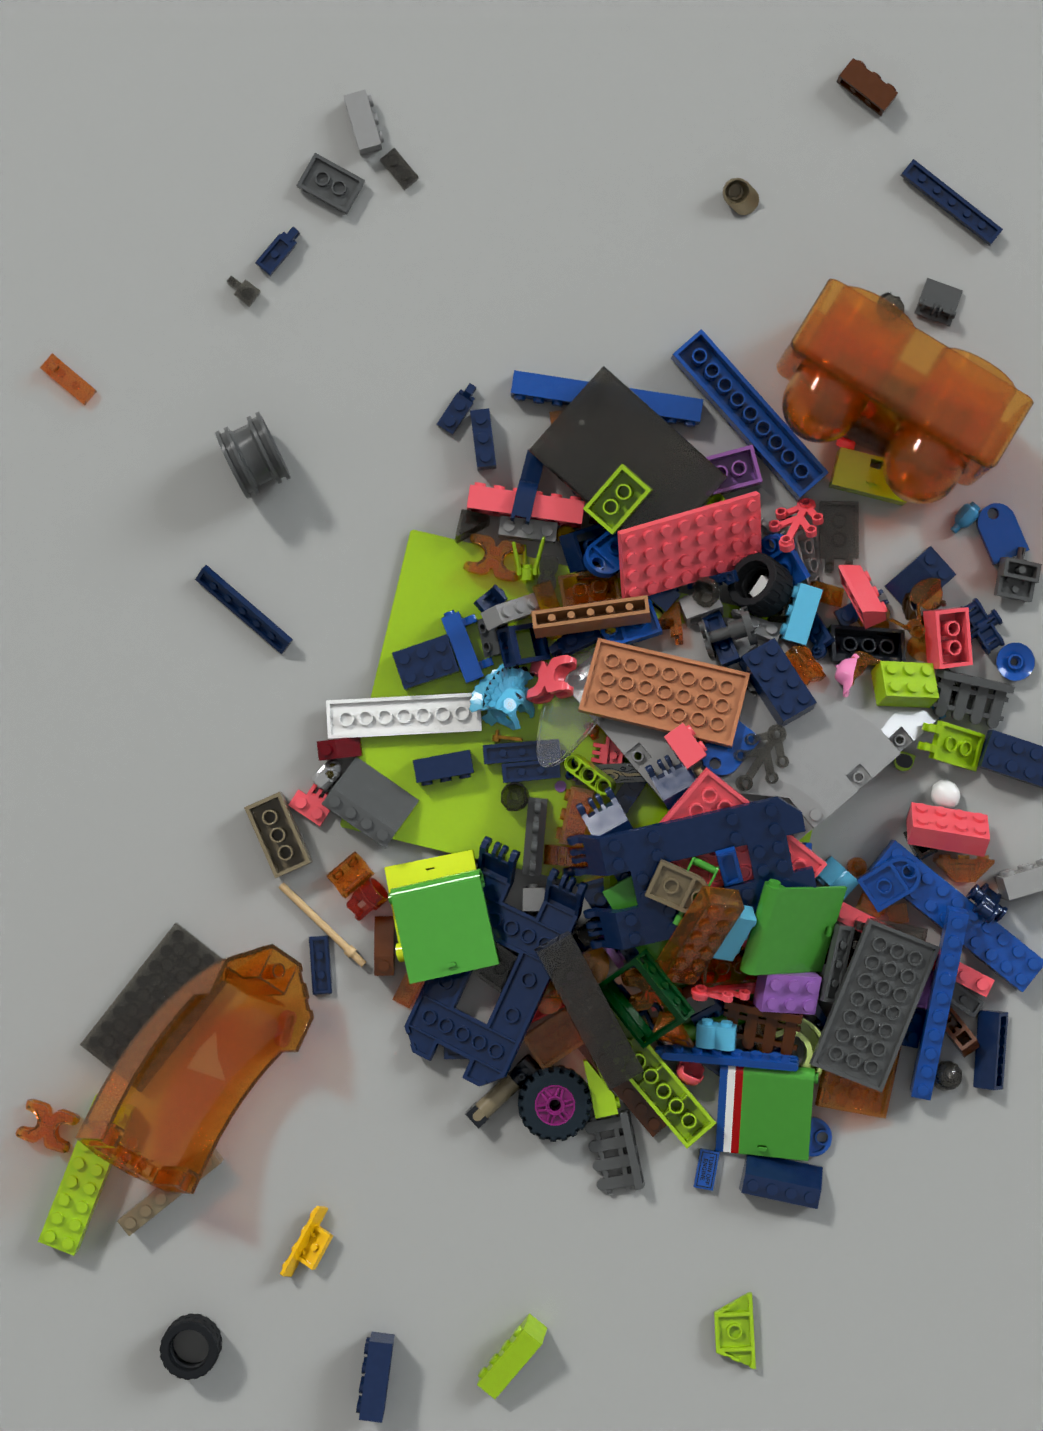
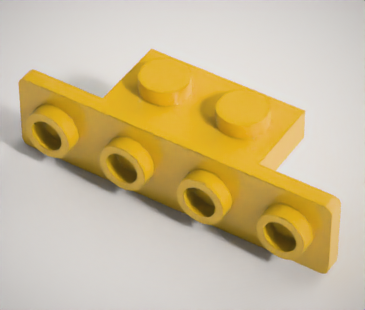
[280,1206,334,1277]

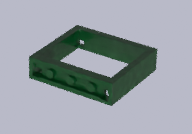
[595,949,695,1049]

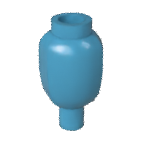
[951,502,981,533]

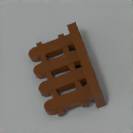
[723,997,804,1055]

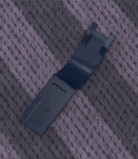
[510,450,546,525]

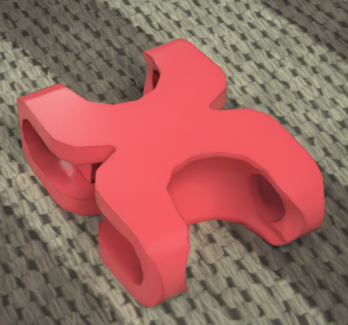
[526,655,577,704]

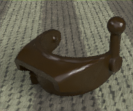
[902,592,946,625]

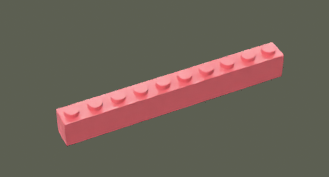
[837,902,995,997]

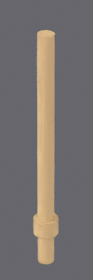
[278,882,366,967]

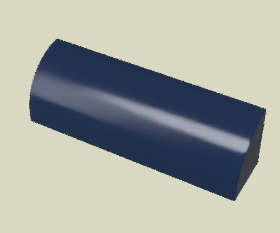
[973,1010,1008,1090]

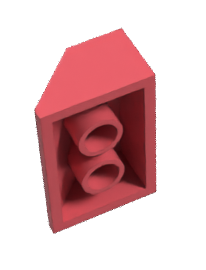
[838,565,888,629]

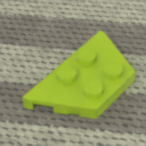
[714,1292,756,1369]

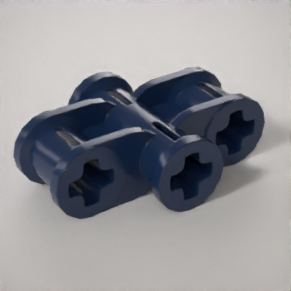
[961,598,1005,655]
[966,883,1008,923]

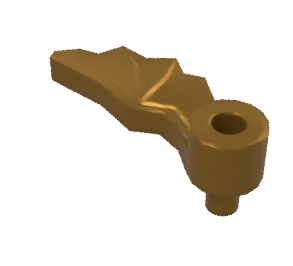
[492,730,523,742]

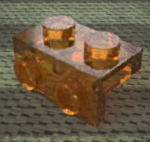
[785,645,826,686]
[327,851,374,899]

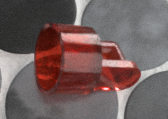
[346,877,389,921]

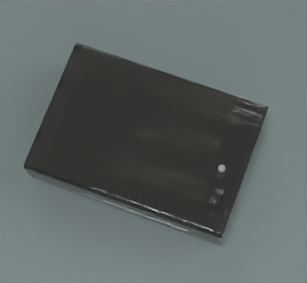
[529,366,728,531]

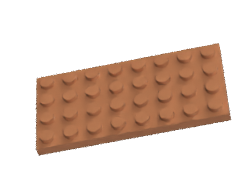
[578,638,750,748]

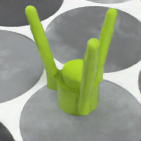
[512,537,545,580]

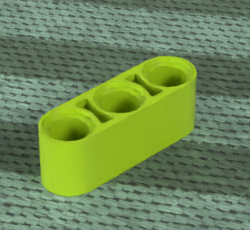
[564,754,616,795]

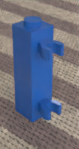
[441,610,494,684]

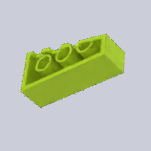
[477,1313,547,1399]

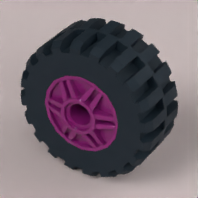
[518,1065,592,1142]

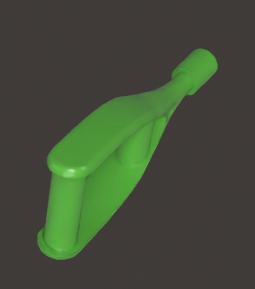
[673,856,719,926]

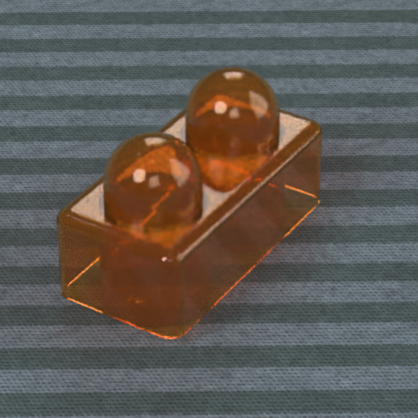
[777,279,1034,504]

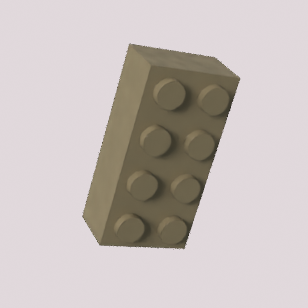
[244,792,313,878]

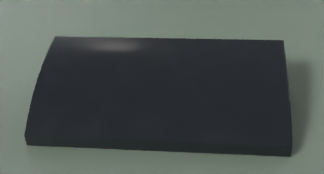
[828,624,906,665]

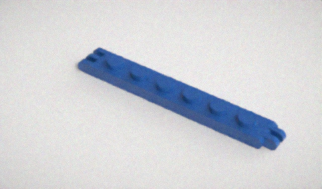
[655,1044,799,1071]

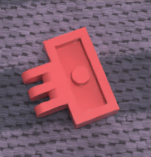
[591,736,625,764]
[288,784,331,826]

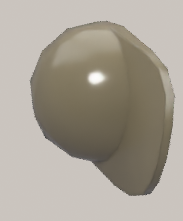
[723,178,759,215]

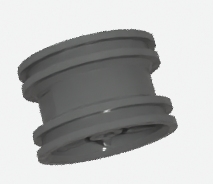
[215,412,291,499]

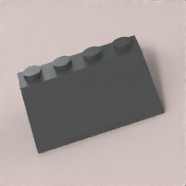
[322,757,419,848]

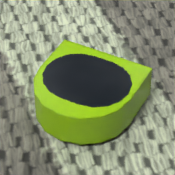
[893,751,916,771]

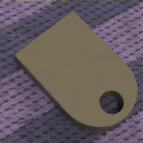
[645,859,710,914]

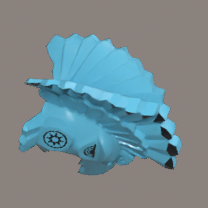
[469,664,535,730]

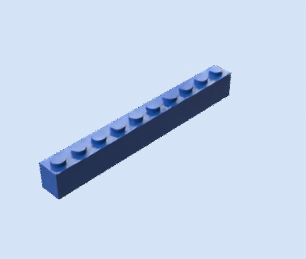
[511,370,704,427]
[910,906,969,1101]

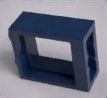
[496,623,551,668]

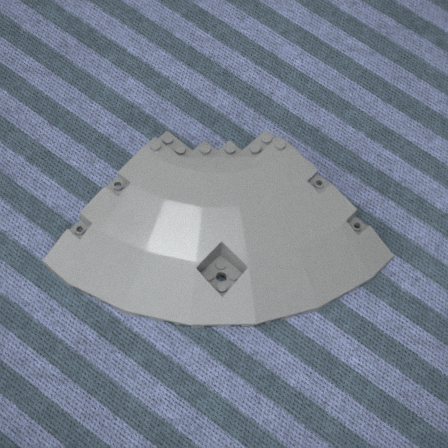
[565,617,940,840]

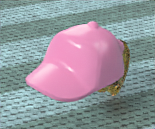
[835,651,881,698]

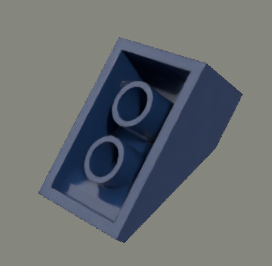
[559,523,607,573]
[884,546,957,610]

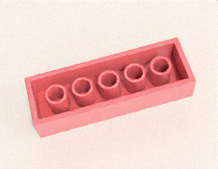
[467,482,585,529]

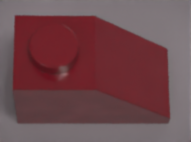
[317,737,363,761]

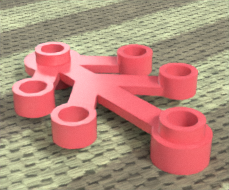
[769,498,824,553]
[691,971,757,1003]

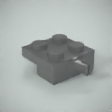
[994,547,1042,602]

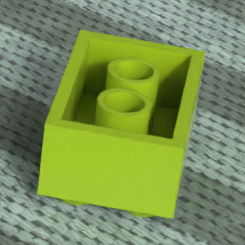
[583,464,653,535]
[871,661,939,708]

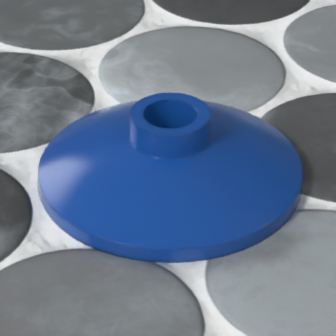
[996,643,1035,681]

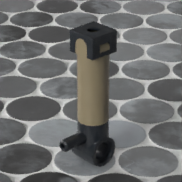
[465,1054,542,1129]

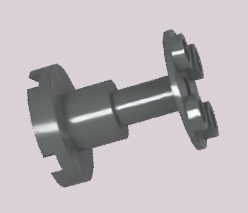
[698,606,758,657]

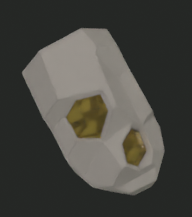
[311,760,342,791]

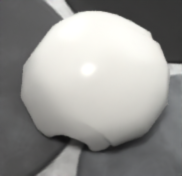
[931,779,960,809]

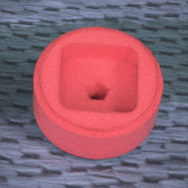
[836,437,856,450]

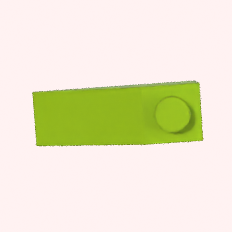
[583,1059,621,1119]

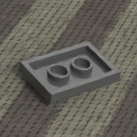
[296,153,365,215]

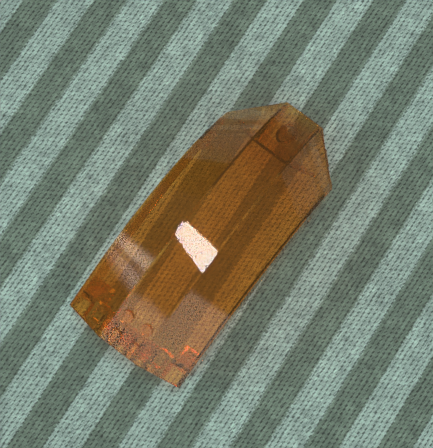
[76,944,314,1194]

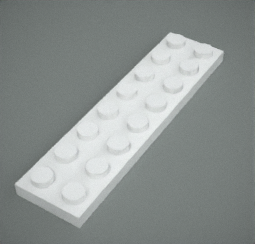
[326,693,482,739]

